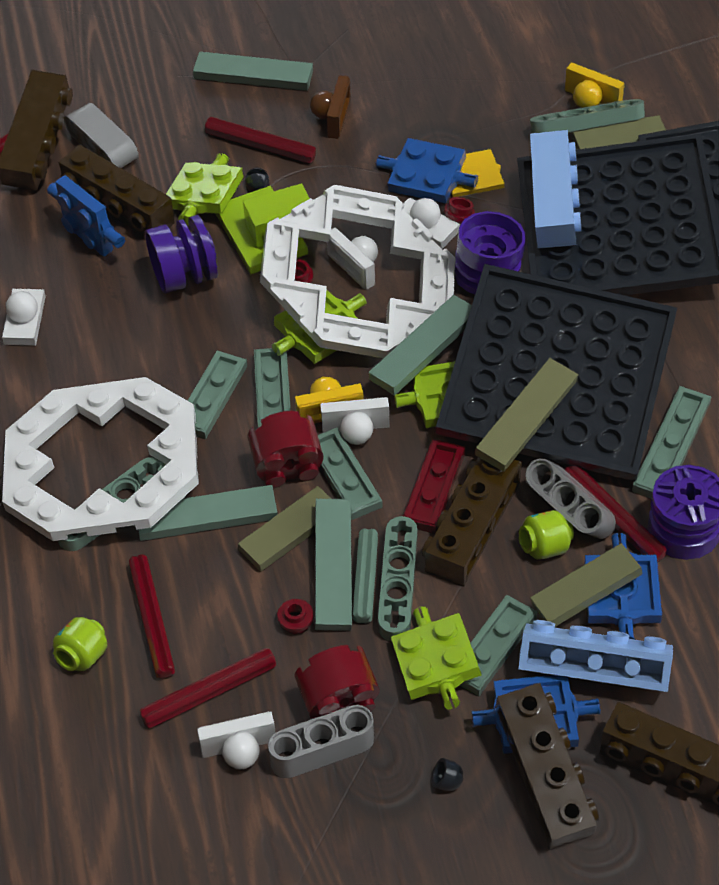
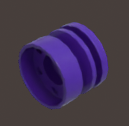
[454,211,525,295]
[145,215,218,294]
[647,465,719,560]

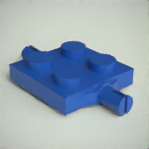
[376,138,478,203]
[47,175,125,256]
[584,533,662,640]
[471,675,600,754]

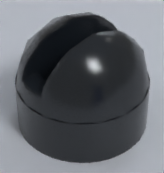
[245,167,270,193]
[432,758,464,791]

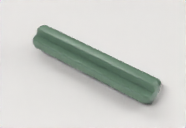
[353,528,378,624]

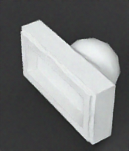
[403,198,460,249]
[327,227,378,290]
[2,289,46,346]
[321,397,390,445]
[197,712,275,769]

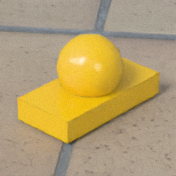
[565,62,624,108]
[295,376,364,423]

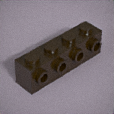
[0,70,73,191]
[59,145,175,236]
[422,457,522,587]
[495,682,599,850]
[600,701,719,806]

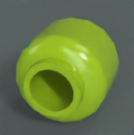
[519,510,574,560]
[53,617,107,671]

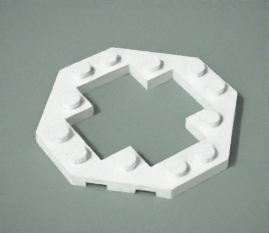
[260,185,455,358]
[2,377,199,541]

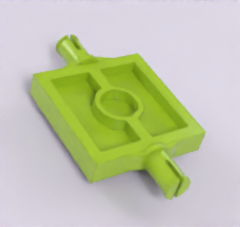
[166,153,244,226]
[272,289,367,364]
[394,361,455,428]
[391,606,482,709]

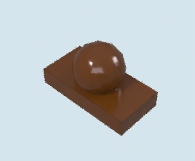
[310,75,351,139]

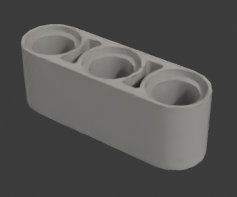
[64,103,139,168]
[526,459,616,539]
[268,705,374,778]

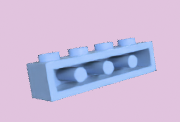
[530,130,581,248]
[518,620,673,692]

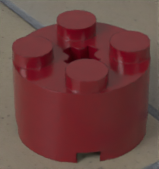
[247,411,324,488]
[294,645,380,719]

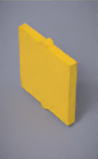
[451,149,505,197]

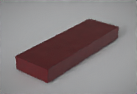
[403,439,465,534]

